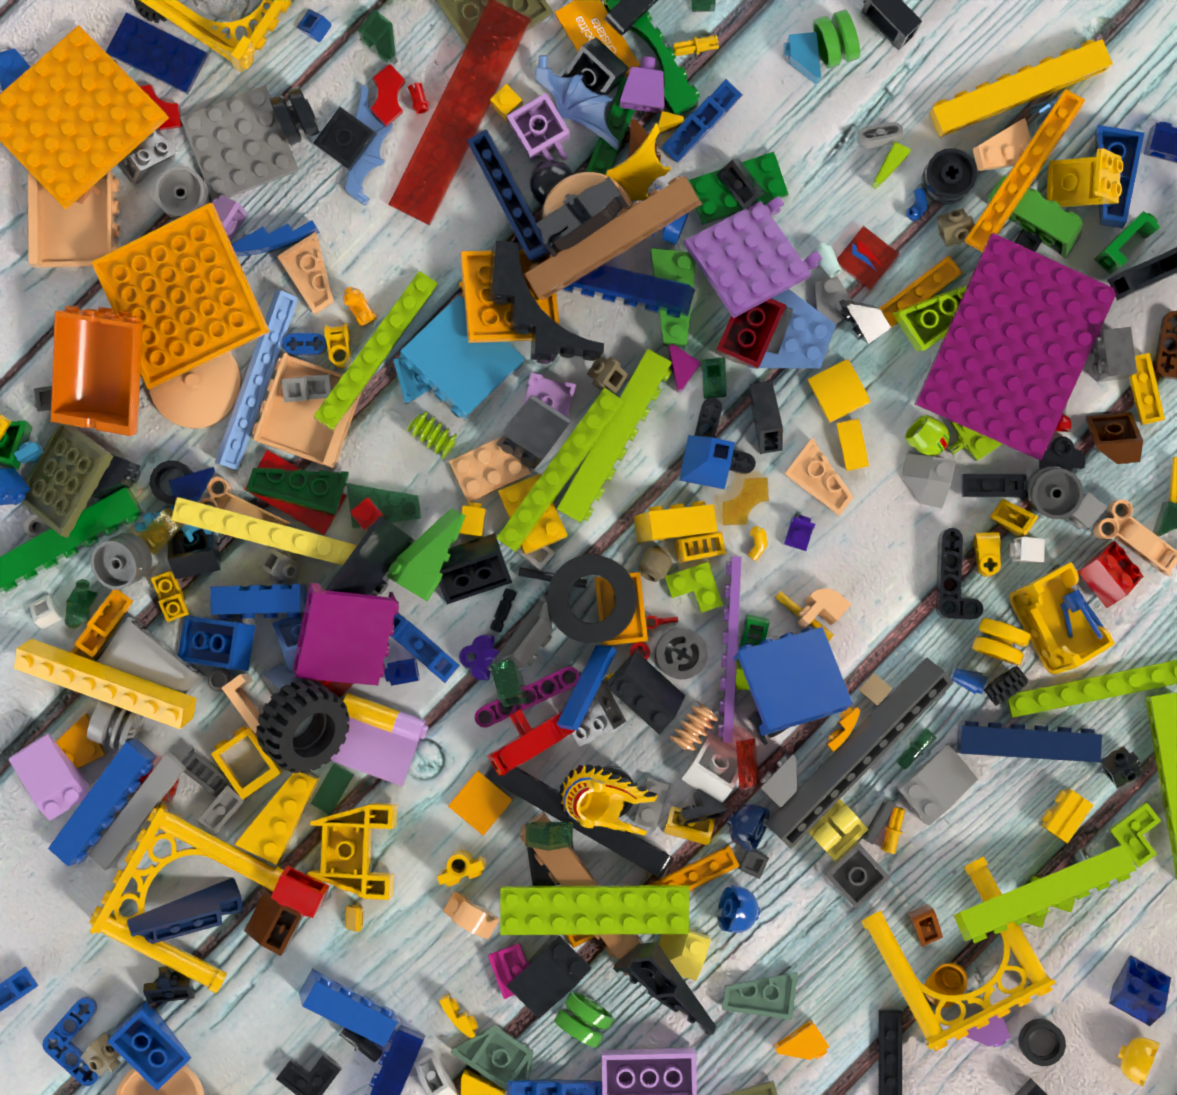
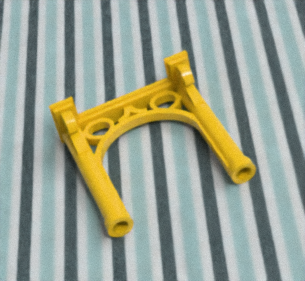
[88,800,284,994]
[861,856,1056,1051]

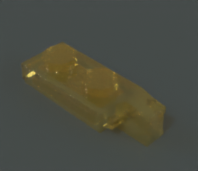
[140,507,184,555]

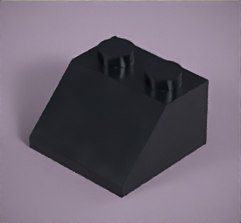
[562,37,629,95]
[91,453,141,499]
[167,528,221,579]

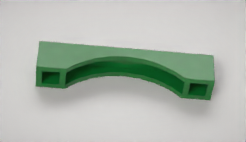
[604,0,700,116]

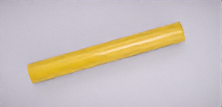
[775,591,834,642]

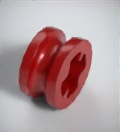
[629,642,650,660]

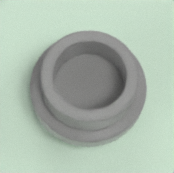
[208,669,231,692]

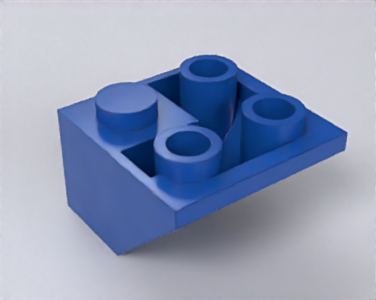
[679,435,735,490]

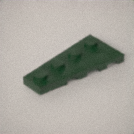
[246,468,349,517]

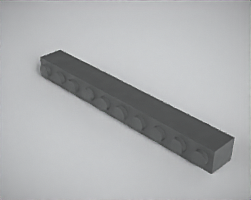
[765,658,953,849]

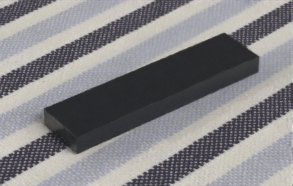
[878,1010,902,1095]

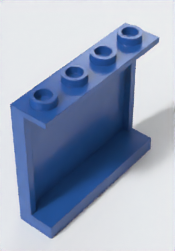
[733,626,853,736]

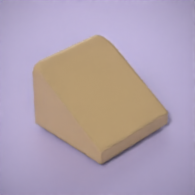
[858,673,892,706]

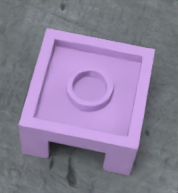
[524,372,576,418]

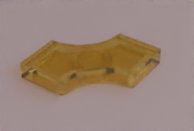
[722,478,769,526]

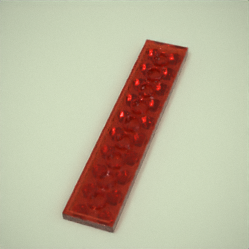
[388,0,532,226]

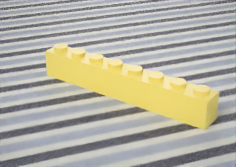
[171,497,358,565]

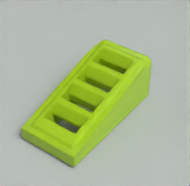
[872,142,911,189]

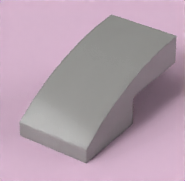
[281,374,333,402]

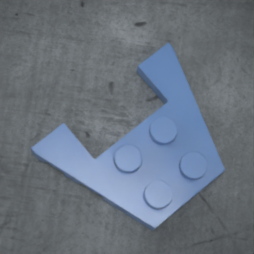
[748,289,836,369]

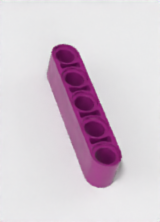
[474,667,580,728]

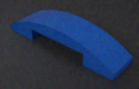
[390,612,460,683]
[0,966,39,1012]

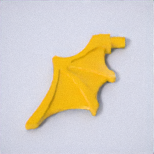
[606,123,671,202]

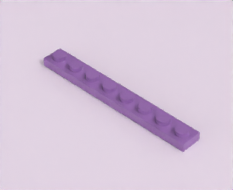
[718,556,742,743]

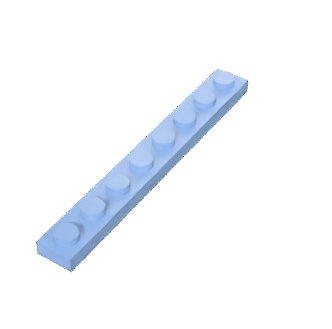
[215,289,299,470]

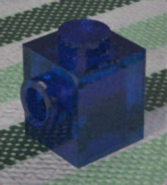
[384,658,420,686]

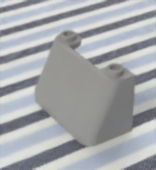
[98,618,207,696]

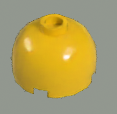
[1118,1037,1160,1087]

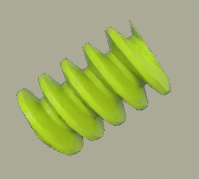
[406,411,457,460]

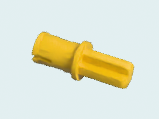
[672,34,719,56]
[881,806,905,854]

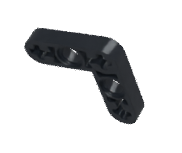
[694,397,756,474]

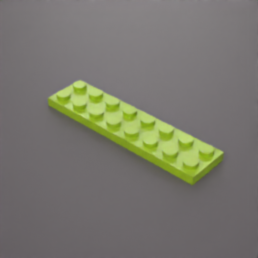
[500,885,689,935]

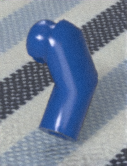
[906,188,928,221]

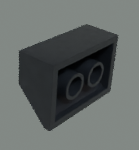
[439,533,512,605]
[604,650,685,735]

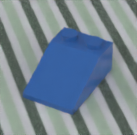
[178,615,256,671]
[107,1001,192,1091]

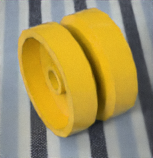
[971,618,1031,666]

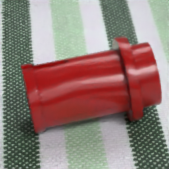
[408,82,430,114]

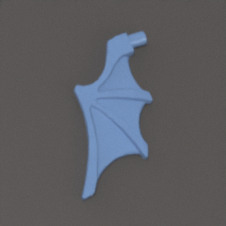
[535,55,619,150]
[345,85,393,206]

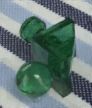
[64,579,98,629]

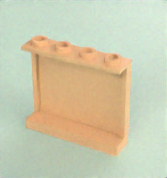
[28,171,120,268]
[252,353,362,469]

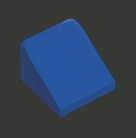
[296,9,332,43]

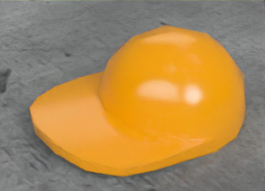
[924,963,968,1008]

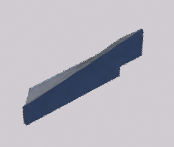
[127,878,243,944]

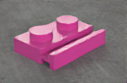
[488,942,527,999]

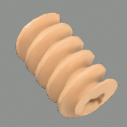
[669,701,719,752]

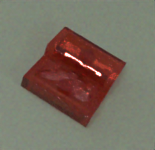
[736,737,759,788]

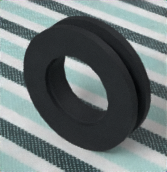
[547,555,637,643]

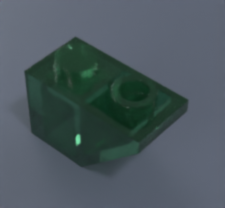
[357,9,398,65]
[490,659,527,707]

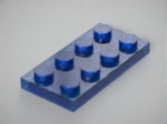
[106,12,208,95]

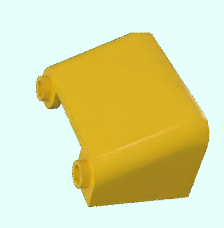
[1009,562,1115,674]

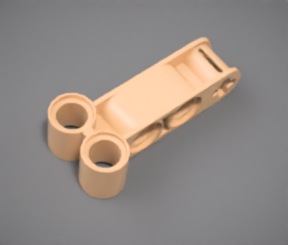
[198,477,290,526]
[1093,500,1177,577]

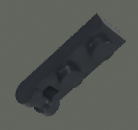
[962,474,1027,498]

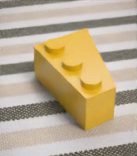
[634,501,718,544]

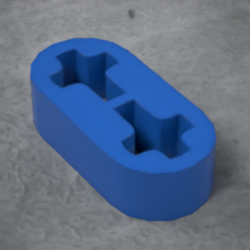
[283,333,327,356]

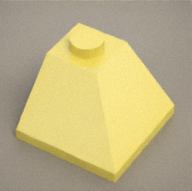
[659,929,711,981]

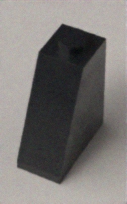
[749,380,783,454]

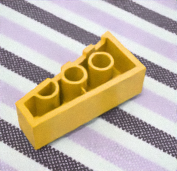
[234,772,320,865]

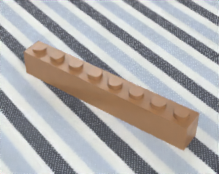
[525,176,702,301]
[520,811,644,976]

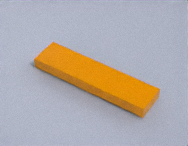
[879,255,963,328]

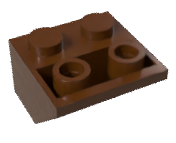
[244,889,304,956]

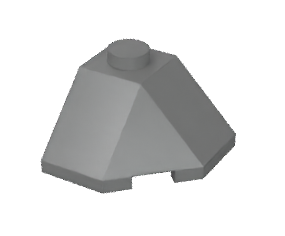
[902,454,956,508]

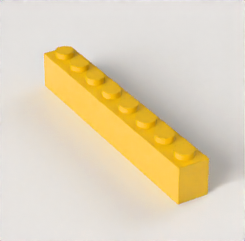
[929,39,1113,138]
[14,638,197,729]

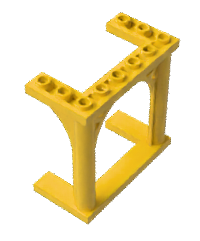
[140,0,292,73]

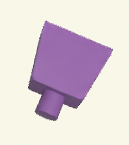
[620,56,664,114]

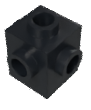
[1101,746,1141,789]

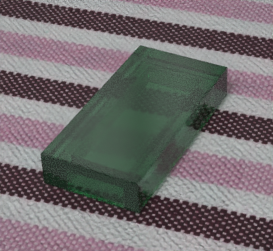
[310,763,355,815]

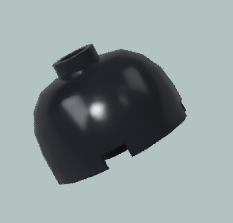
[529,160,573,205]

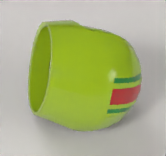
[904,414,950,456]

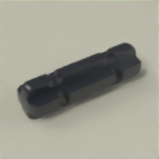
[490,588,517,633]

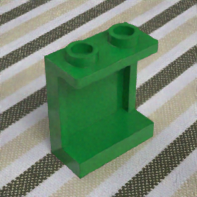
[1094,211,1160,275]

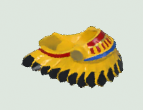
[559,764,658,836]

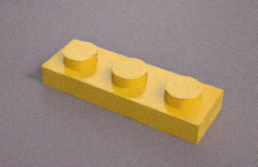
[1129,353,1165,426]

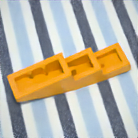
[71,590,134,661]

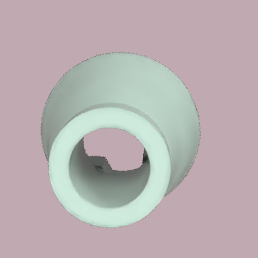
[811,242,842,278]

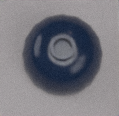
[727,804,770,853]

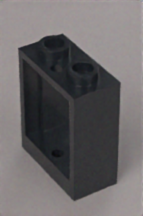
[861,0,922,50]

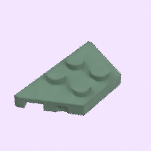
[450,1024,533,1091]

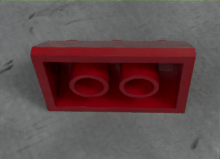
[715,298,786,369]

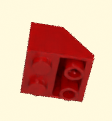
[1078,540,1144,608]
[271,865,330,918]

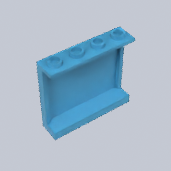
[400,295,525,421]

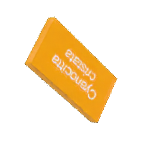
[554,0,641,77]

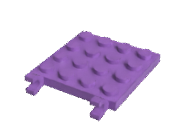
[684,197,822,318]

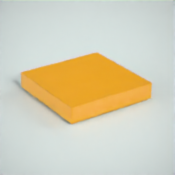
[448,770,513,836]

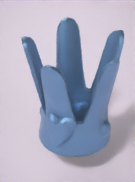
[1029,95,1059,125]

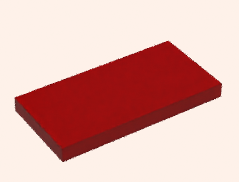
[244,450,348,535]

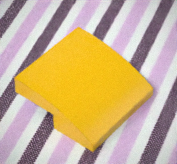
[807,359,871,423]

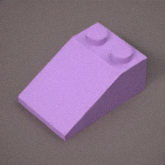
[9,733,90,821]

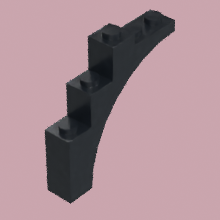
[488,240,604,364]
[1107,247,1177,301]

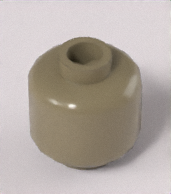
[638,546,672,582]

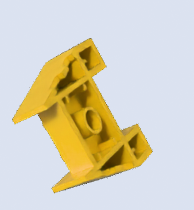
[308,802,398,900]

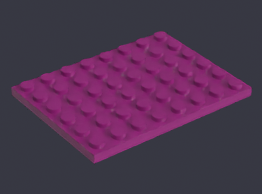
[914,233,1116,460]

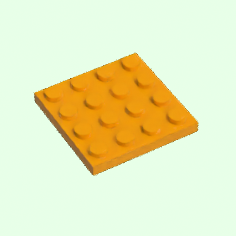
[460,250,560,343]

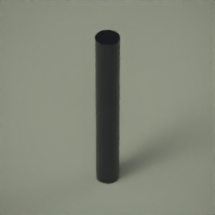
[518,567,588,588]

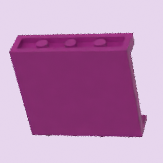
[293,583,399,686]

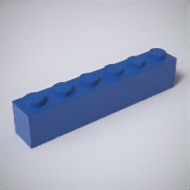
[48,739,157,866]

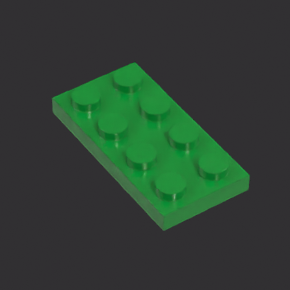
[689,151,789,225]

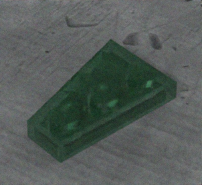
[346,483,422,529]

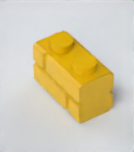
[1041,788,1094,844]

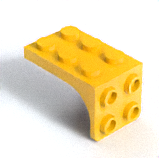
[1046,148,1123,207]

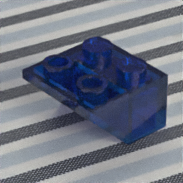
[1109,955,1171,1026]

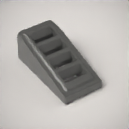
[181,748,229,797]

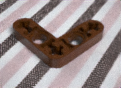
[1154,311,1177,380]

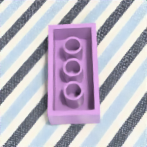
[602,1048,697,1095]

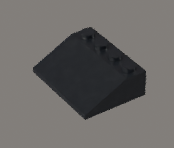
[325,515,416,596]

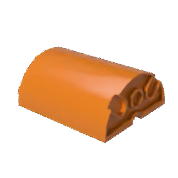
[51,306,143,436]

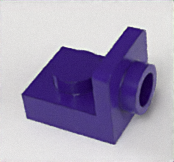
[783,515,816,551]

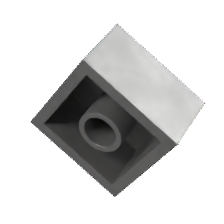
[1091,327,1137,382]
[822,841,891,910]

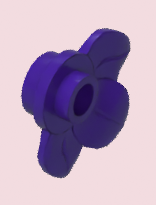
[459,635,499,680]

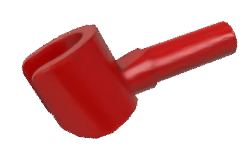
[646,616,678,629]

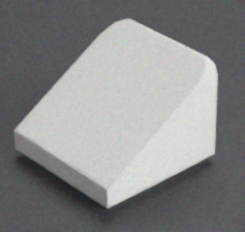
[29,594,61,629]

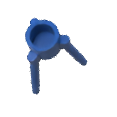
[1060,589,1104,639]

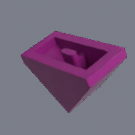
[668,344,701,393]

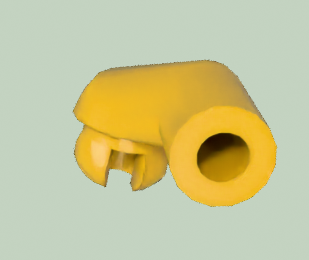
[747,526,768,562]

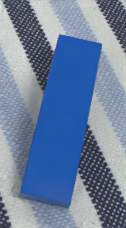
[661,79,743,163]
[231,220,320,257]
[507,1079,603,1095]

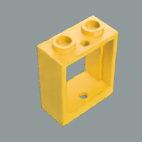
[211,726,284,800]

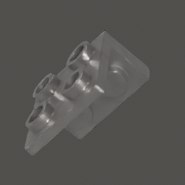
[118,128,176,185]
[558,681,627,746]

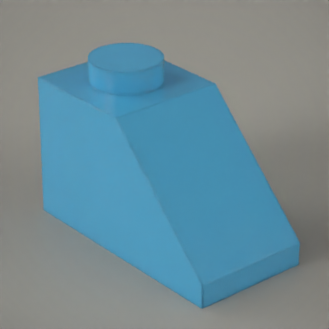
[784,32,821,84]

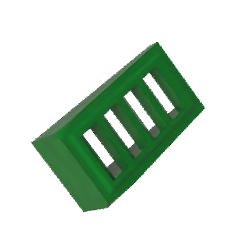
[739,614,770,648]

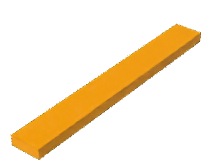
[965,89,1085,252]
[567,845,740,948]

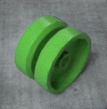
[813,9,860,69]
[554,991,614,1048]

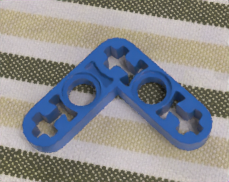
[42,996,100,1086]

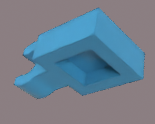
[14,441,44,464]

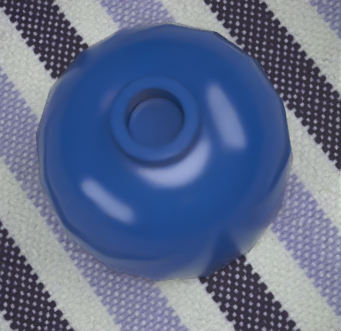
[717,885,760,933]

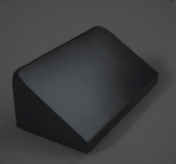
[716,158,766,209]

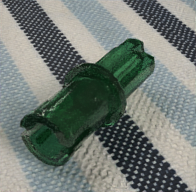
[896,728,937,769]

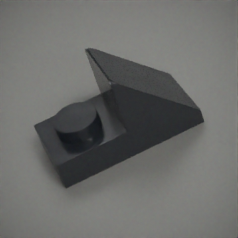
[676,789,727,826]

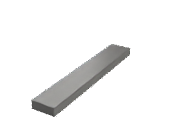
[89,752,186,870]

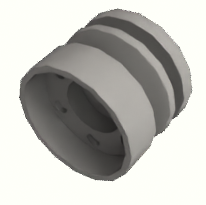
[87,700,144,750]

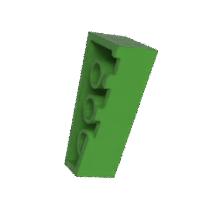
[988,175,1083,259]
[650,248,696,348]

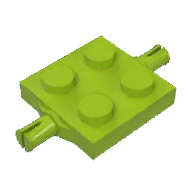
[947,422,1002,461]

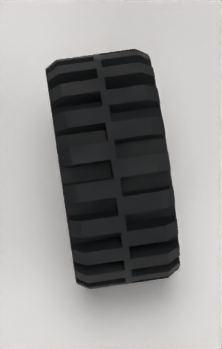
[257,679,350,773]

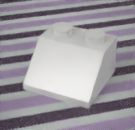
[682,735,748,803]

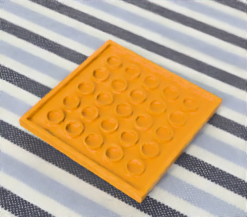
[0,25,169,210]
[91,203,270,389]

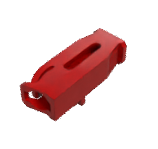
[487,709,576,776]

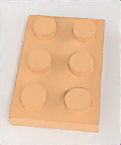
[449,438,531,503]

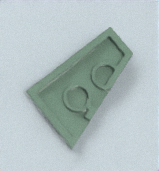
[722,972,798,1020]

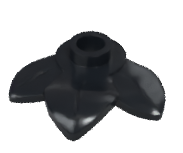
[1039,436,1085,472]

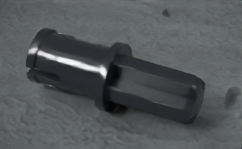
[339,1028,383,1062]

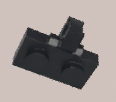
[143,966,195,1004]

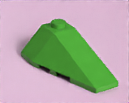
[386,508,465,602]

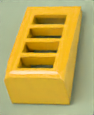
[674,532,726,563]

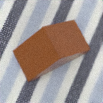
[907,904,943,947]

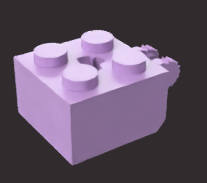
[507,93,570,161]

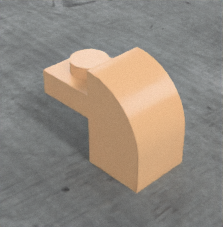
[796,588,852,629]
[443,891,500,939]

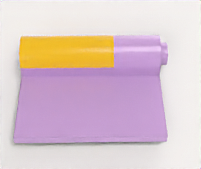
[331,693,429,787]

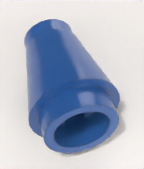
[952,668,988,694]

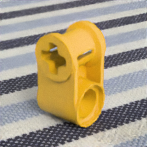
[324,323,352,369]
[974,532,1001,577]

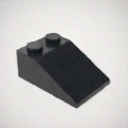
[496,395,571,469]
[506,935,592,1019]

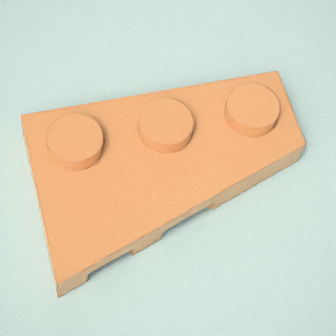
[973,118,1031,171]
[277,232,334,315]
[784,437,853,516]

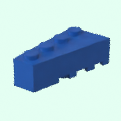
[1095,125,1144,229]
[299,968,398,1047]

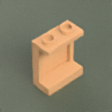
[222,673,261,733]

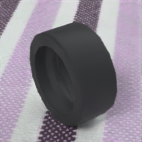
[149,460,196,504]
[1018,1019,1066,1066]

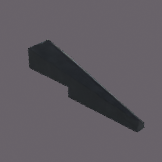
[613,942,717,1035]

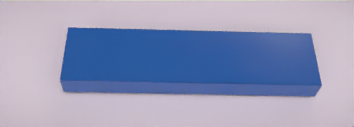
[557,645,617,731]

